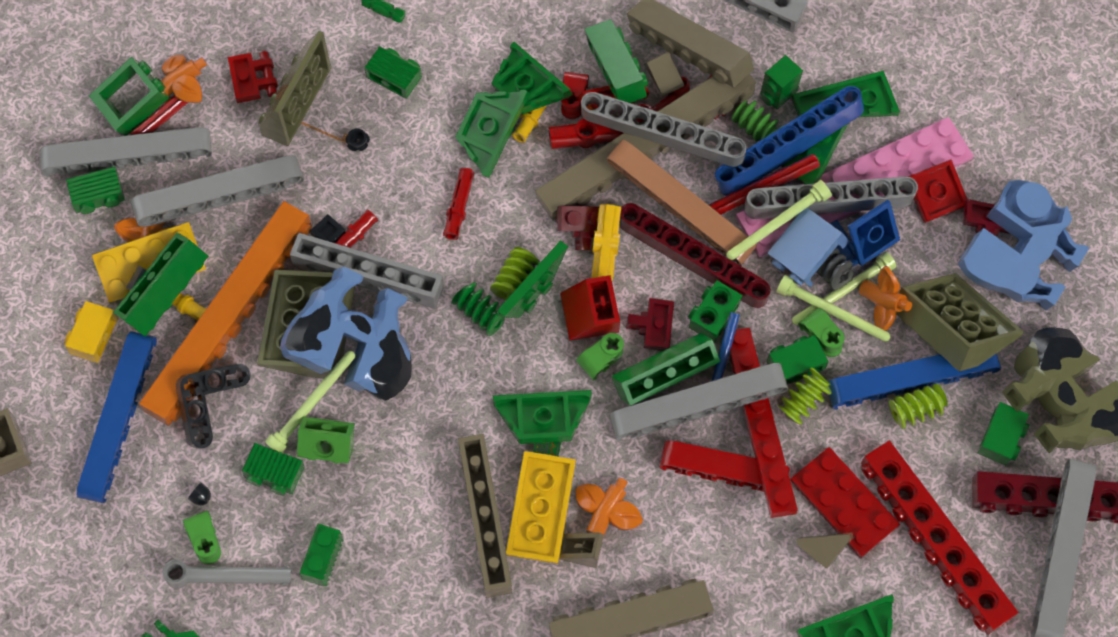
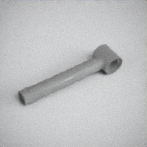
[163,559,292,589]

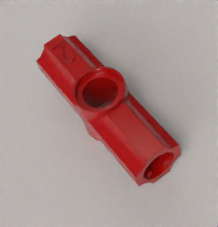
[548,119,624,149]

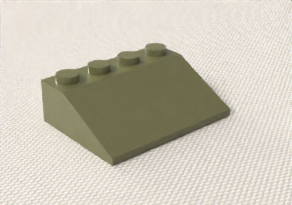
[258,31,331,146]
[257,270,355,380]
[896,273,1024,372]

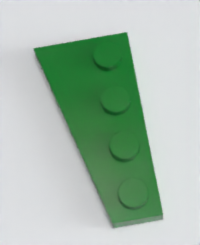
[791,70,900,117]

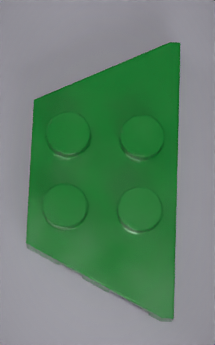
[491,42,573,114]
[455,90,530,178]
[782,123,849,185]
[497,240,568,318]
[492,390,592,444]
[796,594,894,637]

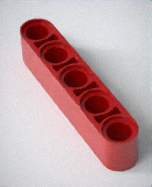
[659,441,790,492]

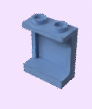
[767,208,849,288]

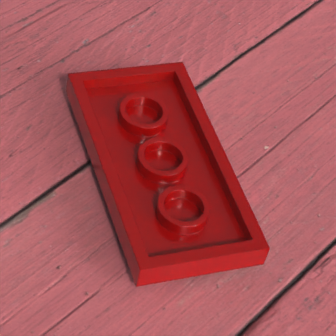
[790,447,900,559]

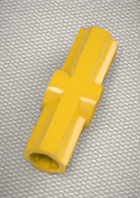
[591,204,621,282]

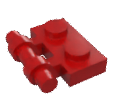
[227,51,278,103]

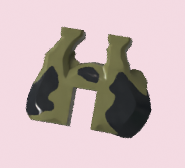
[1002,327,1118,453]

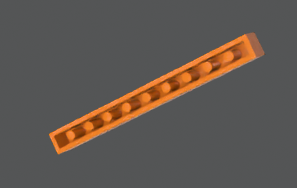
[139,201,312,426]

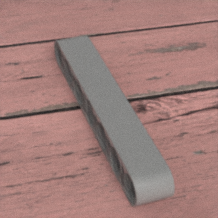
[581,92,746,167]
[40,127,212,177]
[130,155,304,227]
[744,177,918,219]
[610,363,788,441]
[1031,458,1097,637]

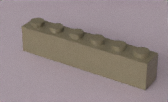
[627,0,754,88]
[458,434,512,598]
[549,579,714,637]

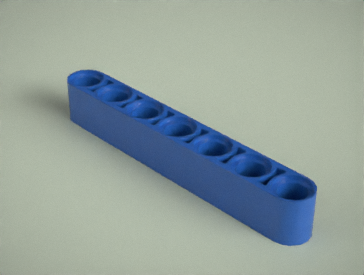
[715,86,864,196]
[77,331,157,503]
[828,353,1001,409]

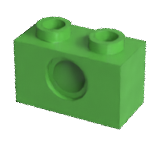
[297,417,355,463]

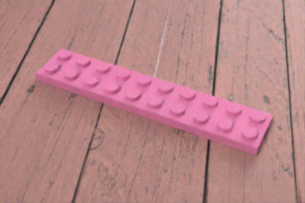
[736,117,974,258]

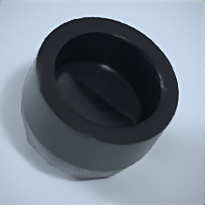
[188,482,211,506]

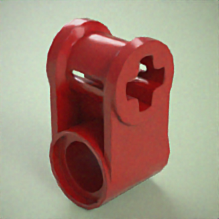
[561,72,589,119]

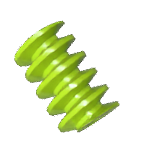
[490,247,540,301]
[776,367,832,425]
[888,383,948,429]

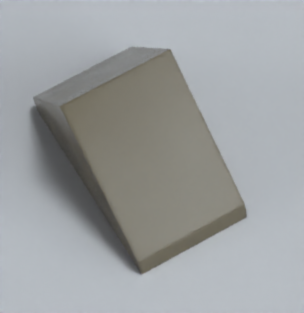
[644,52,684,96]
[559,533,604,568]
[796,533,853,569]

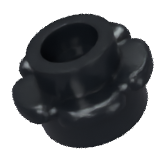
[345,128,370,152]

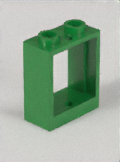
[89,57,169,136]

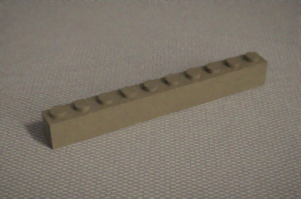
[535,74,756,221]

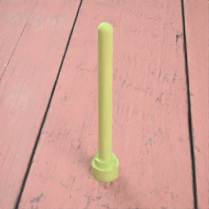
[727,180,832,260]
[792,251,896,325]
[776,275,890,342]
[265,351,355,452]

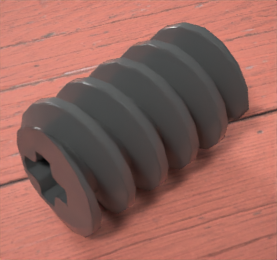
[817,248,854,290]

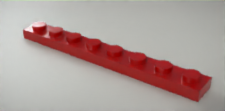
[729,327,798,518]

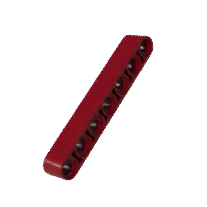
[619,203,771,308]

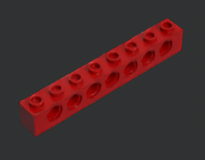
[861,440,1019,635]

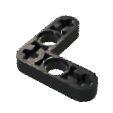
[176,364,251,449]

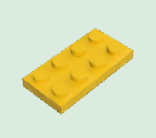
[92,222,206,303]
[506,451,576,564]

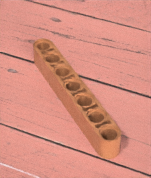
[606,139,757,266]

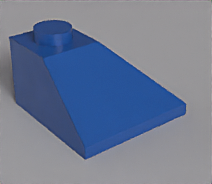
[848,200,900,266]

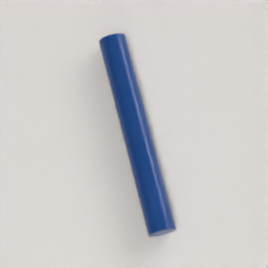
[711,312,740,382]

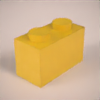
[65,301,118,363]

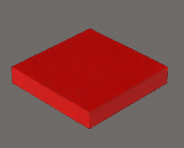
[908,159,967,223]

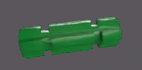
[361,0,406,23]

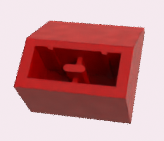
[560,275,620,341]

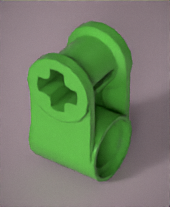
[798,308,845,357]
[576,333,624,381]
[183,510,221,565]

